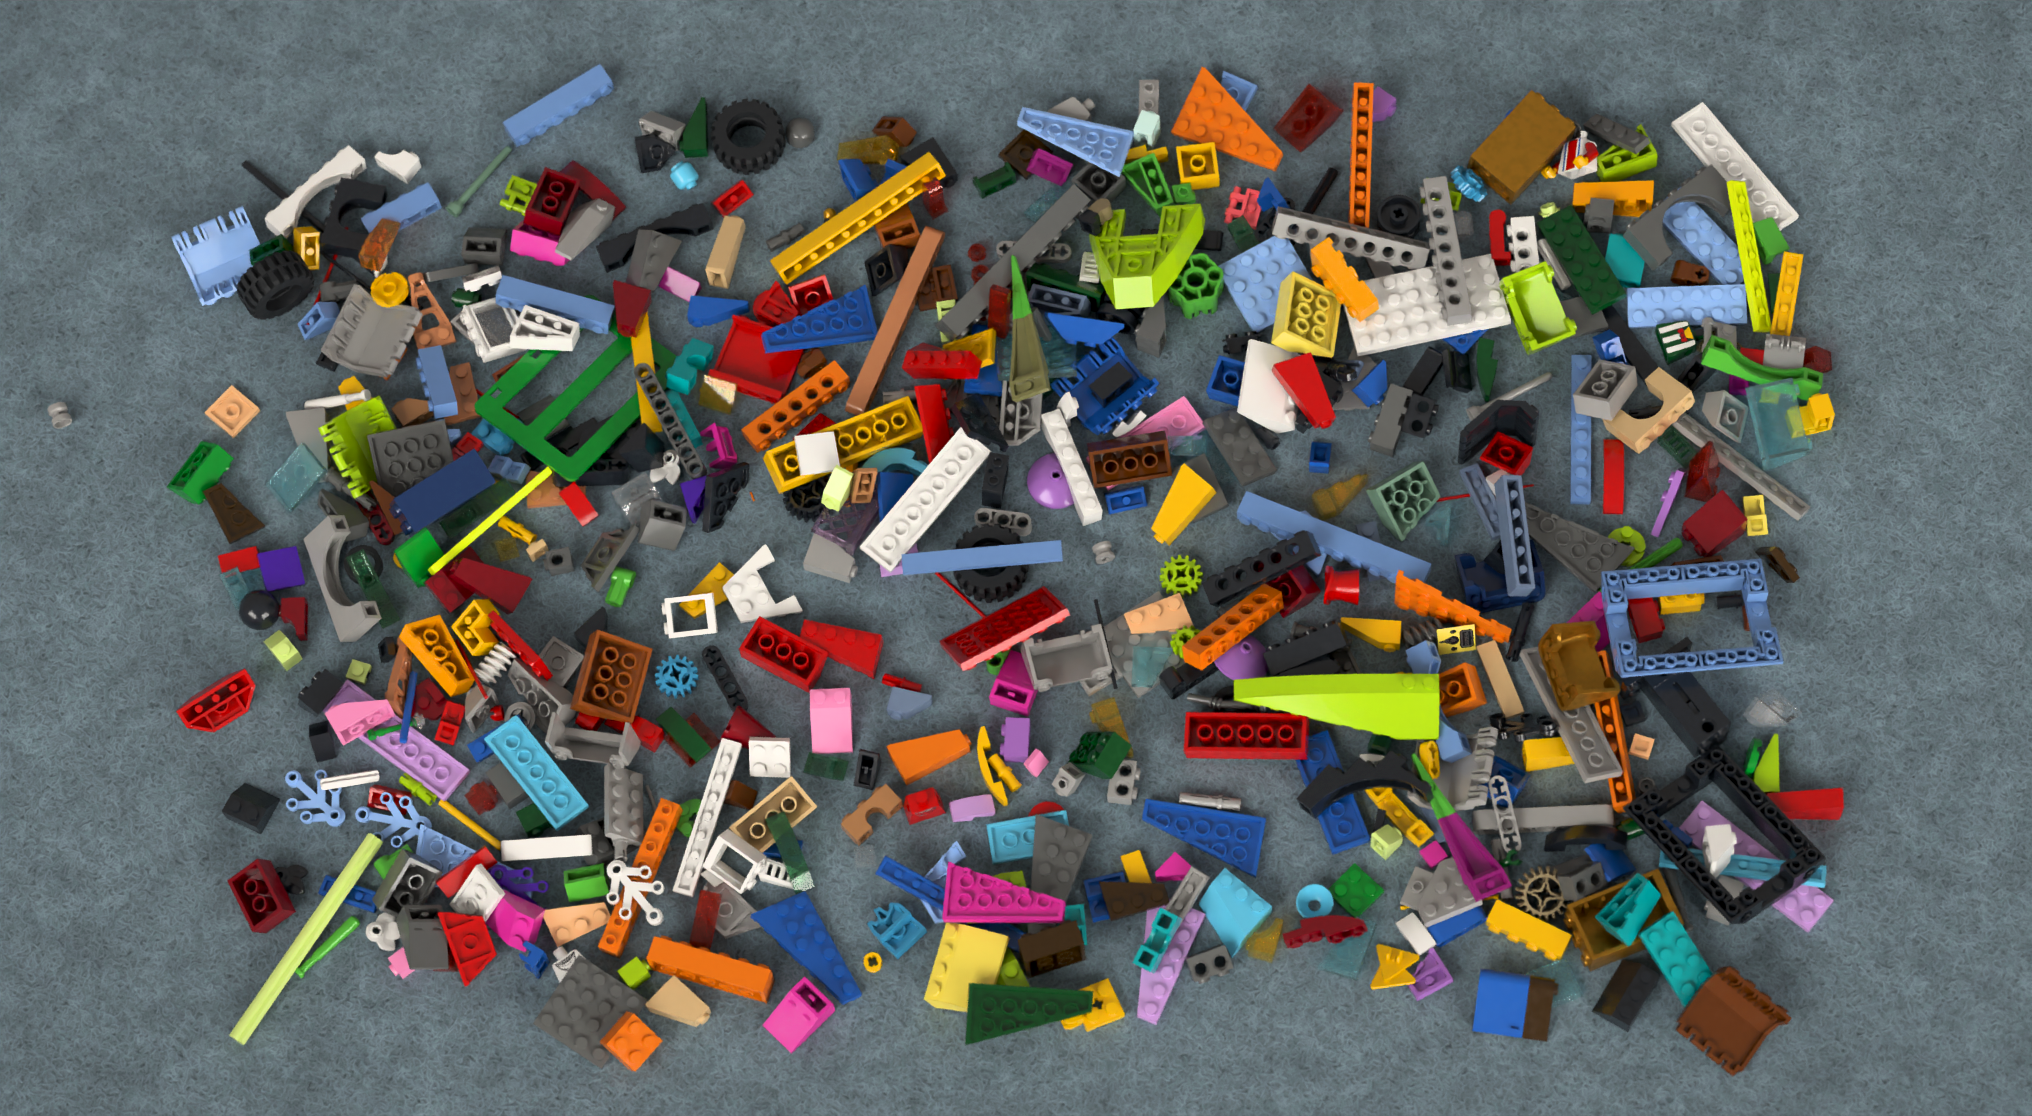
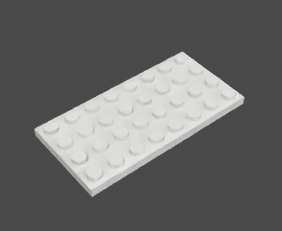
[1343,254,1511,357]

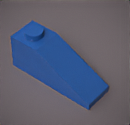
[687,295,750,327]

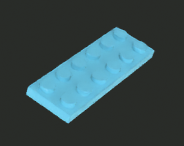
[484,715,589,831]

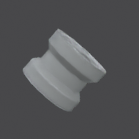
[1092,541,1115,564]

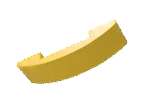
[977,726,1008,806]
[1365,788,1434,847]

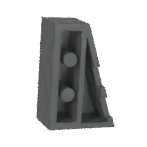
[626,229,682,292]
[1368,383,1413,457]

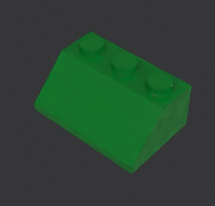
[167,441,234,505]

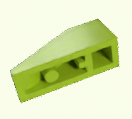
[1751,734,1780,794]

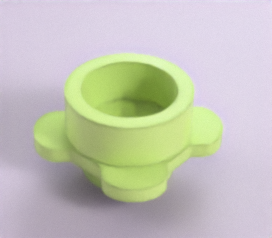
[1539,202,1560,218]

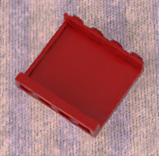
[707,315,805,404]

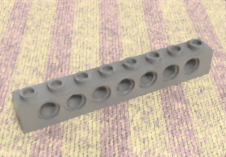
[1419,176,1472,326]
[1272,206,1430,270]

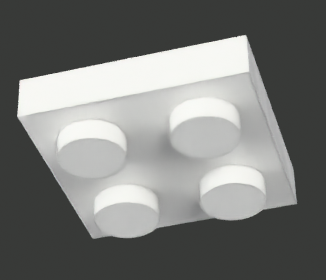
[462,265,502,292]
[749,737,791,778]

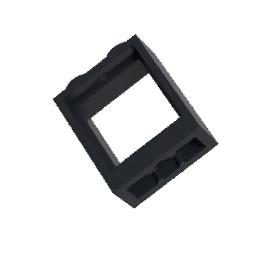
[982,452,1009,509]

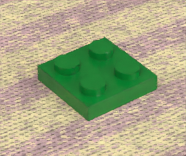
[1328,863,1384,919]

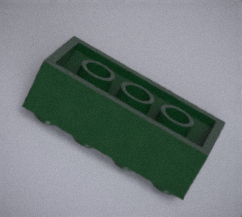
[1026,263,1106,312]

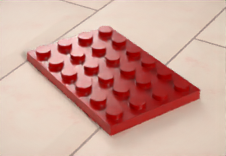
[939,586,1070,671]

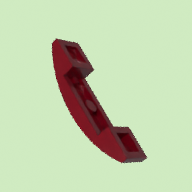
[560,160,626,221]

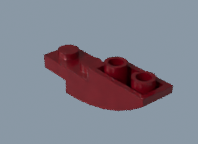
[1282,915,1368,948]

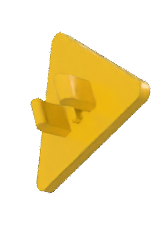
[1376,944,1419,981]
[1370,966,1416,989]

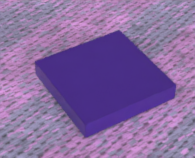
[257,546,305,592]

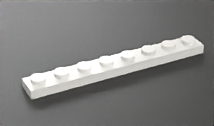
[673,738,742,897]

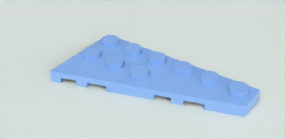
[1017,107,1134,177]
[416,824,534,898]

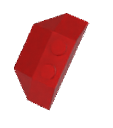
[176,668,256,733]

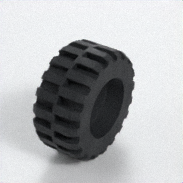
[710,99,786,175]
[237,250,314,320]
[953,523,1029,603]

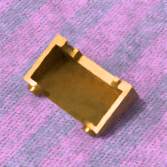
[1538,621,1620,711]

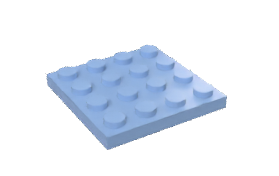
[1218,236,1313,333]

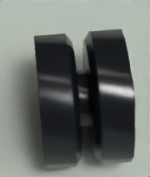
[1377,194,1420,239]
[1095,292,1145,334]

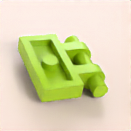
[500,175,537,216]

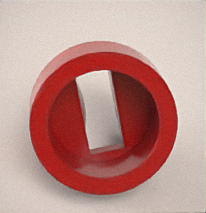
[489,705,504,721]

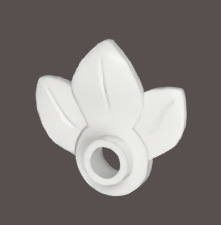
[650,450,681,485]
[366,912,401,951]

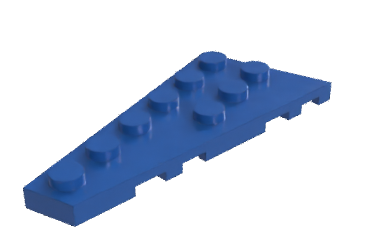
[761,284,878,353]

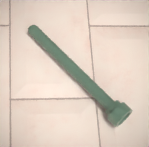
[446,146,512,218]

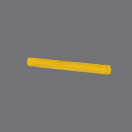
[438,800,501,851]

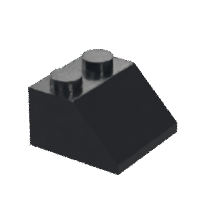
[222,783,281,834]

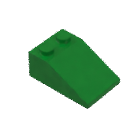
[394,527,448,589]

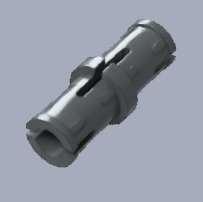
[766,223,805,252]

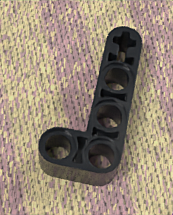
[552,447,629,487]
[1159,662,1219,700]

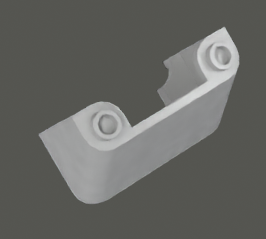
[1020,624,1113,692]

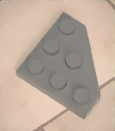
[1417,856,1483,928]

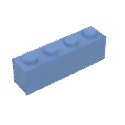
[361,182,442,244]
[415,345,458,419]

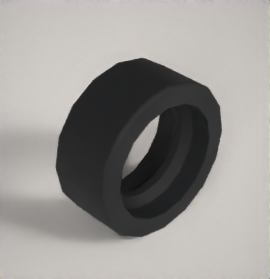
[344,545,383,585]

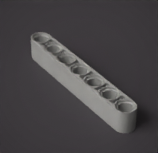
[1472,804,1615,835]

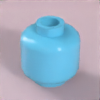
[670,161,699,190]

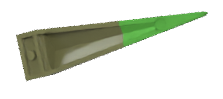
[1009,255,1050,402]

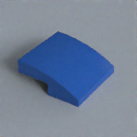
[1584,844,1637,882]
[1083,872,1126,922]

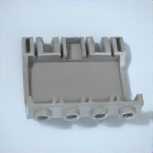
[1407,727,1498,811]

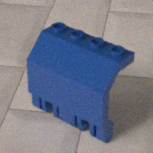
[1050,337,1160,436]

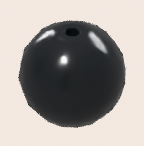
[239,590,280,630]

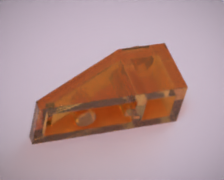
[359,218,401,272]

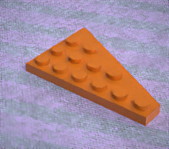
[1171,67,1283,172]
[1394,570,1512,643]

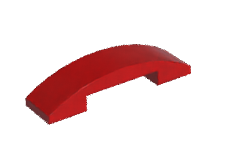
[1603,439,1624,515]

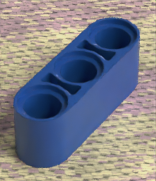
[1427,905,1488,947]

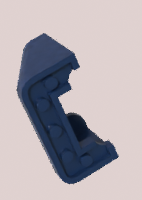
[1454,539,1546,613]

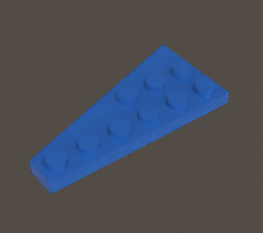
[1142,799,1266,878]
[750,891,862,1005]

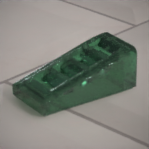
[1657,425,1700,469]

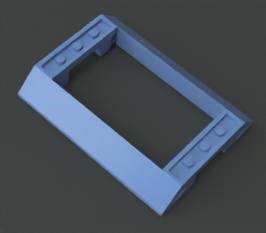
[1601,559,1783,677]

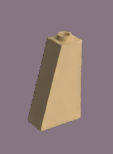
[705,215,745,289]

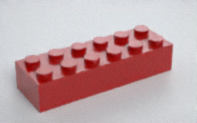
[1184,712,1309,760]

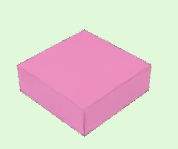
[1024,749,1049,777]

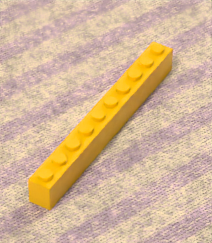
[770,152,946,285]

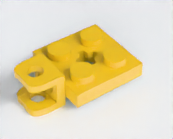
[1061,978,1125,1032]

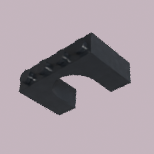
[319,177,388,261]

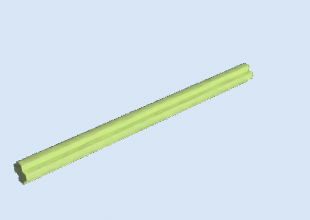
[229,833,384,1045]

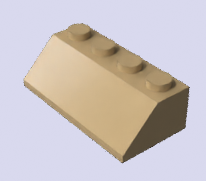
[729,776,817,853]

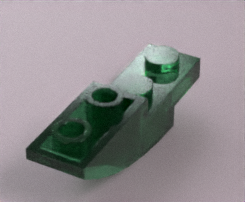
[439,477,516,539]
[346,549,400,629]

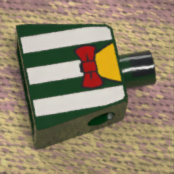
[1655,321,1704,365]

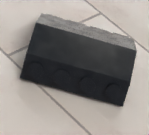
[1458,400,1539,464]

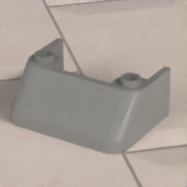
[545,712,641,768]

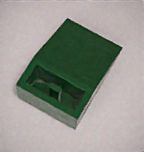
[1068,732,1132,779]

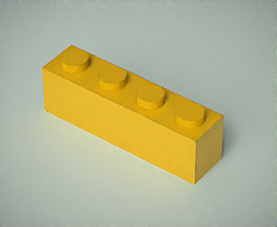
[1486,899,1572,961]

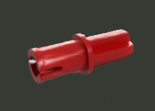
[882,673,922,693]

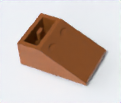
[874,203,920,249]

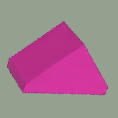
[1155,852,1191,882]

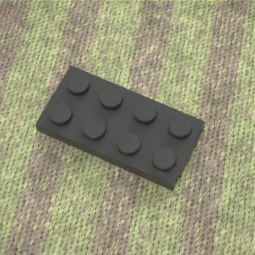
[1203,407,1277,487]

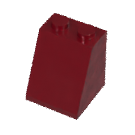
[1681,490,1748,557]

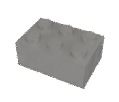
[1573,359,1638,421]

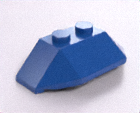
[1044,312,1124,347]

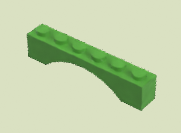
[1701,335,1823,401]

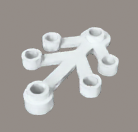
[607,860,664,926]

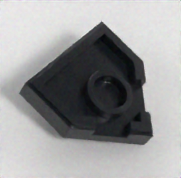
[635,134,676,173]

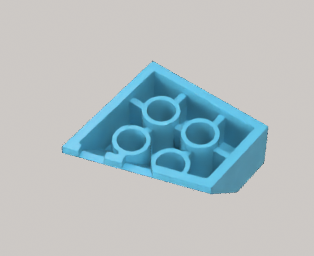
[1199,868,1272,958]

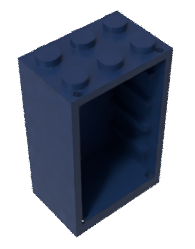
[389,448,496,538]

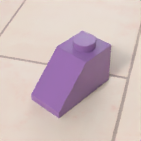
[1372,86,1397,122]

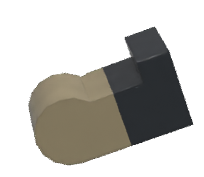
[1078,198,1113,236]

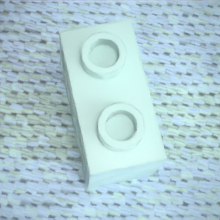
[1133,110,1161,151]

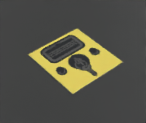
[1437,624,1476,655]

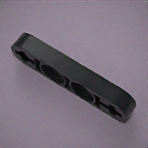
[702,645,748,712]

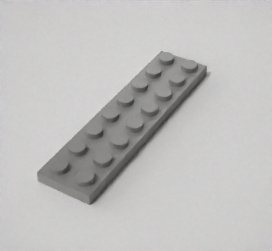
[1520,647,1623,783]

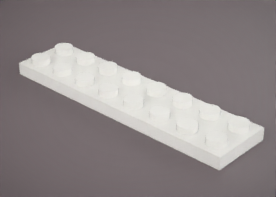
[1671,102,1799,230]
[860,427,992,573]

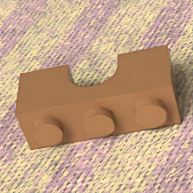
[841,784,903,846]

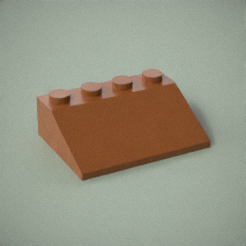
[570,629,653,724]

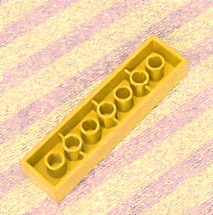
[763,396,923,494]

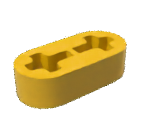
[1419,741,1440,779]

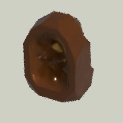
[797,347,828,379]

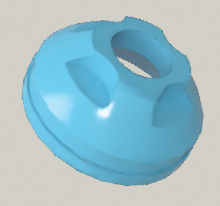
[1296,884,1333,919]

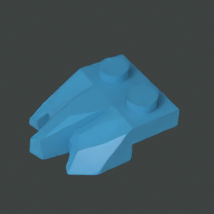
[867,902,927,959]

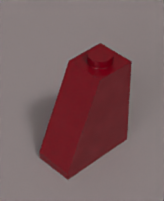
[613,280,652,338]

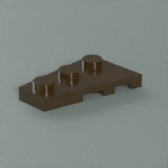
[203,483,265,544]
[1099,881,1169,921]

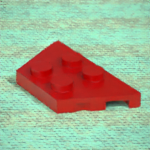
[438,911,497,986]

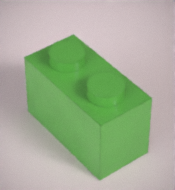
[564,863,609,902]

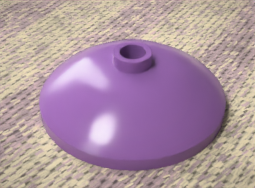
[1027,453,1074,509]
[1214,635,1269,680]

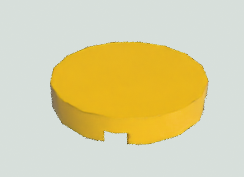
[370,272,409,307]

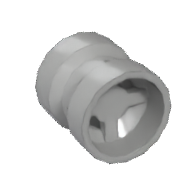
[47,402,72,429]

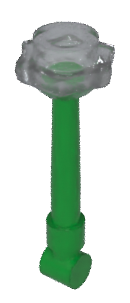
[367,712,426,740]

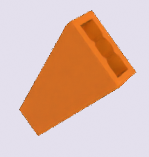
[886,729,971,786]

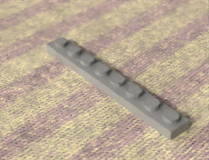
[1672,412,1810,521]

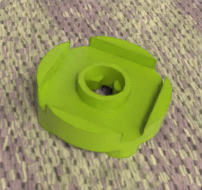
[1608,526,1646,567]

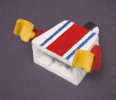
[1541,131,1599,179]

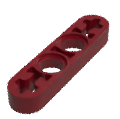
[355,490,395,545]

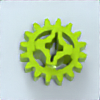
[1159,555,1203,598]

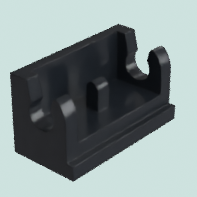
[1089,362,1134,408]

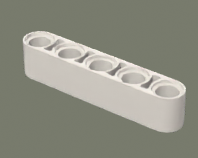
[500,835,592,861]

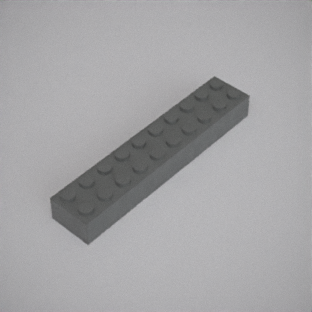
[935,184,1090,342]

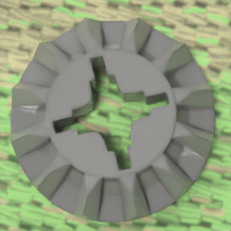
[504,702,536,731]

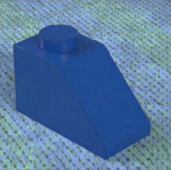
[1352,360,1387,407]

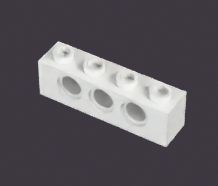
[1507,216,1539,273]

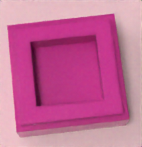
[1419,840,1448,869]

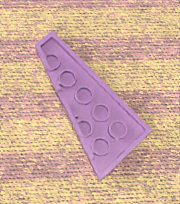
[1137,899,1206,1025]

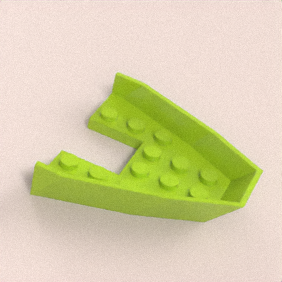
[1089,204,1205,309]

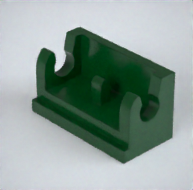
[973,162,1017,199]

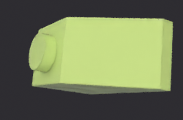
[821,465,854,512]
[263,630,302,671]
[1371,824,1403,860]

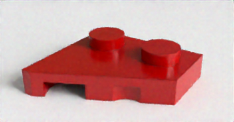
[756,281,799,325]

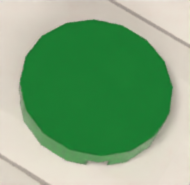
[1742,737,1762,778]

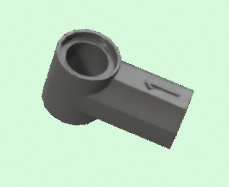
[319,280,358,304]

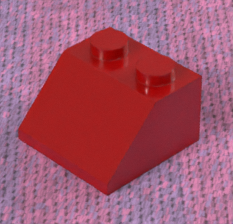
[1480,432,1533,476]

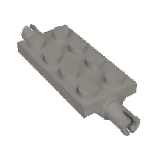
[604,763,643,863]

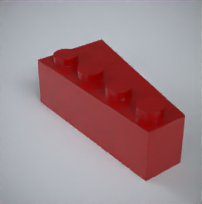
[800,619,883,679]

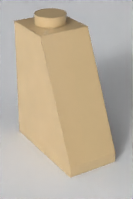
[645,975,711,1027]

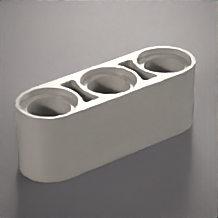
[975,508,1032,536]

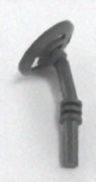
[1187,693,1267,713]

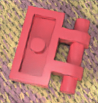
[1224,187,1262,230]

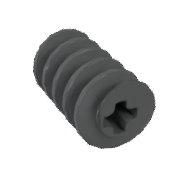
[1402,617,1444,649]

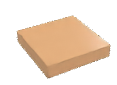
[205,385,260,438]

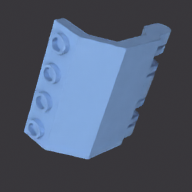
[171,206,260,306]

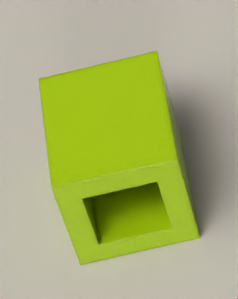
[617,956,651,990]

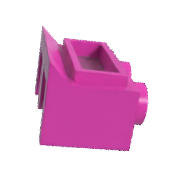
[700,423,737,469]

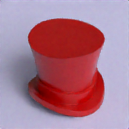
[1324,566,1360,606]

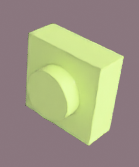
[346,659,372,685]

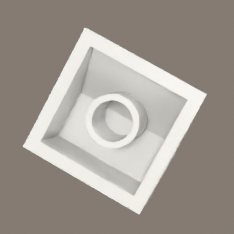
[1702,824,1736,878]

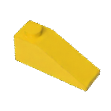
[1341,617,1401,652]

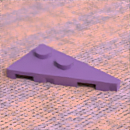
[1651,468,1688,537]

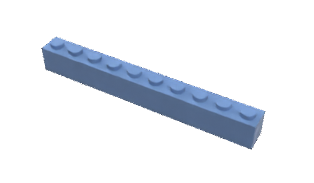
[1237,491,1431,583]

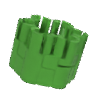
[1168,253,1224,319]

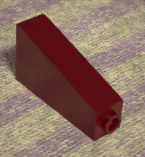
[448,558,533,614]

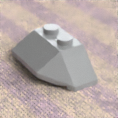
[999,371,1043,446]

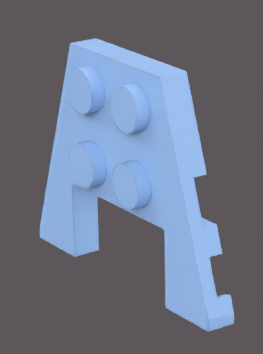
[920,841,966,924]

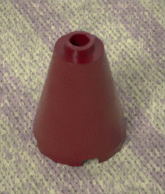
[720,705,776,749]

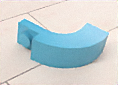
[862,448,928,489]

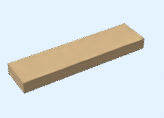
[1476,640,1524,720]

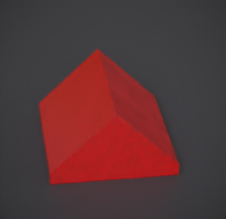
[788,274,833,316]

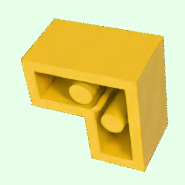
[1786,393,1835,439]
[451,599,499,656]

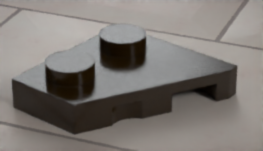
[1755,546,1800,583]

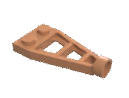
[407,273,456,349]
[385,637,412,719]

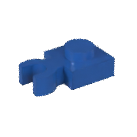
[1663,819,1693,848]

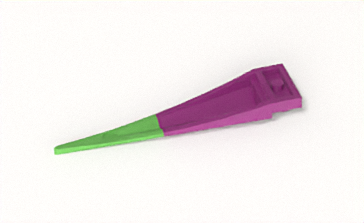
[1411,753,1512,902]

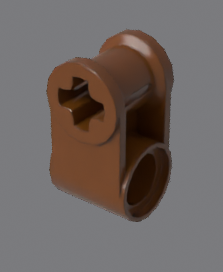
[1670,260,1709,286]

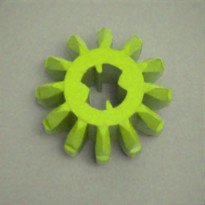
[1170,625,1201,659]

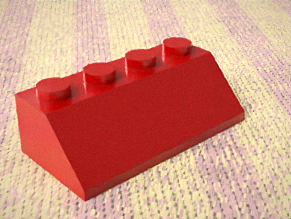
[914,384,955,464]
[739,616,828,693]

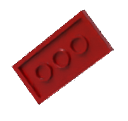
[487,610,553,681]

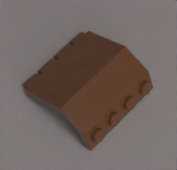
[1675,966,1791,1076]

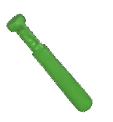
[295,916,360,978]

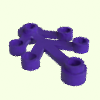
[488,864,549,924]

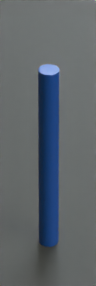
[399,671,418,743]

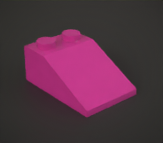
[485,889,545,953]

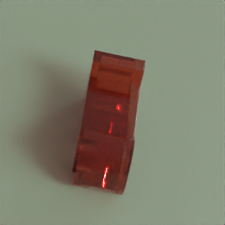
[922,177,948,220]

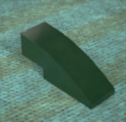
[1476,337,1498,402]
[656,707,712,763]

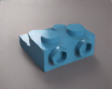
[471,413,524,456]

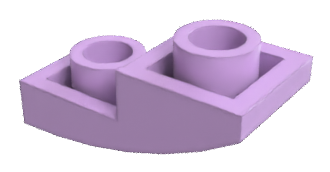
[949,794,996,822]

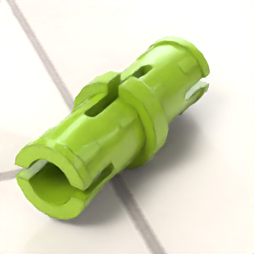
[399,772,437,806]

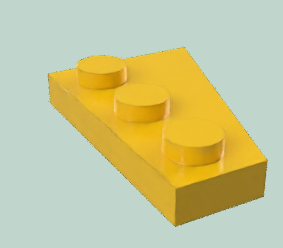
[679,562,734,619]

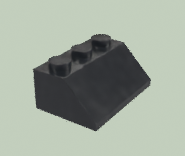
[1592,959,1660,1032]

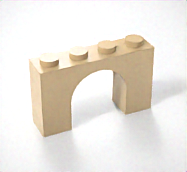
[1602,367,1695,454]

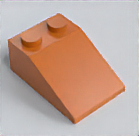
[1439,662,1487,717]

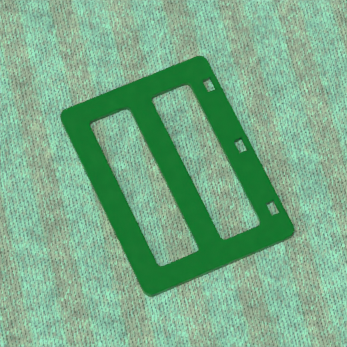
[474,295,677,482]

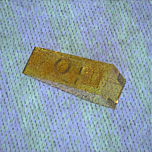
[1311,474,1368,521]

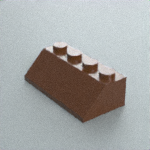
[1087,431,1172,488]

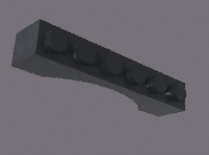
[596,203,714,273]

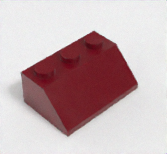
[1258,551,1321,618]

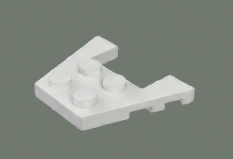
[722,544,803,623]

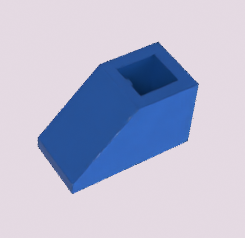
[1592,329,1628,365]

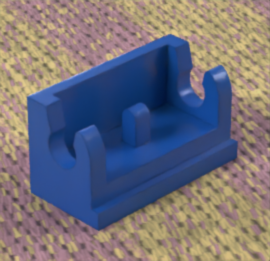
[519,941,550,979]

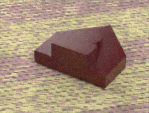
[411,677,447,720]

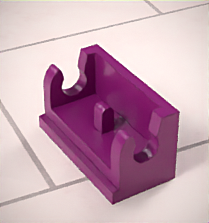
[1026,148,1073,186]

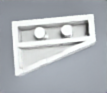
[510,305,580,351]

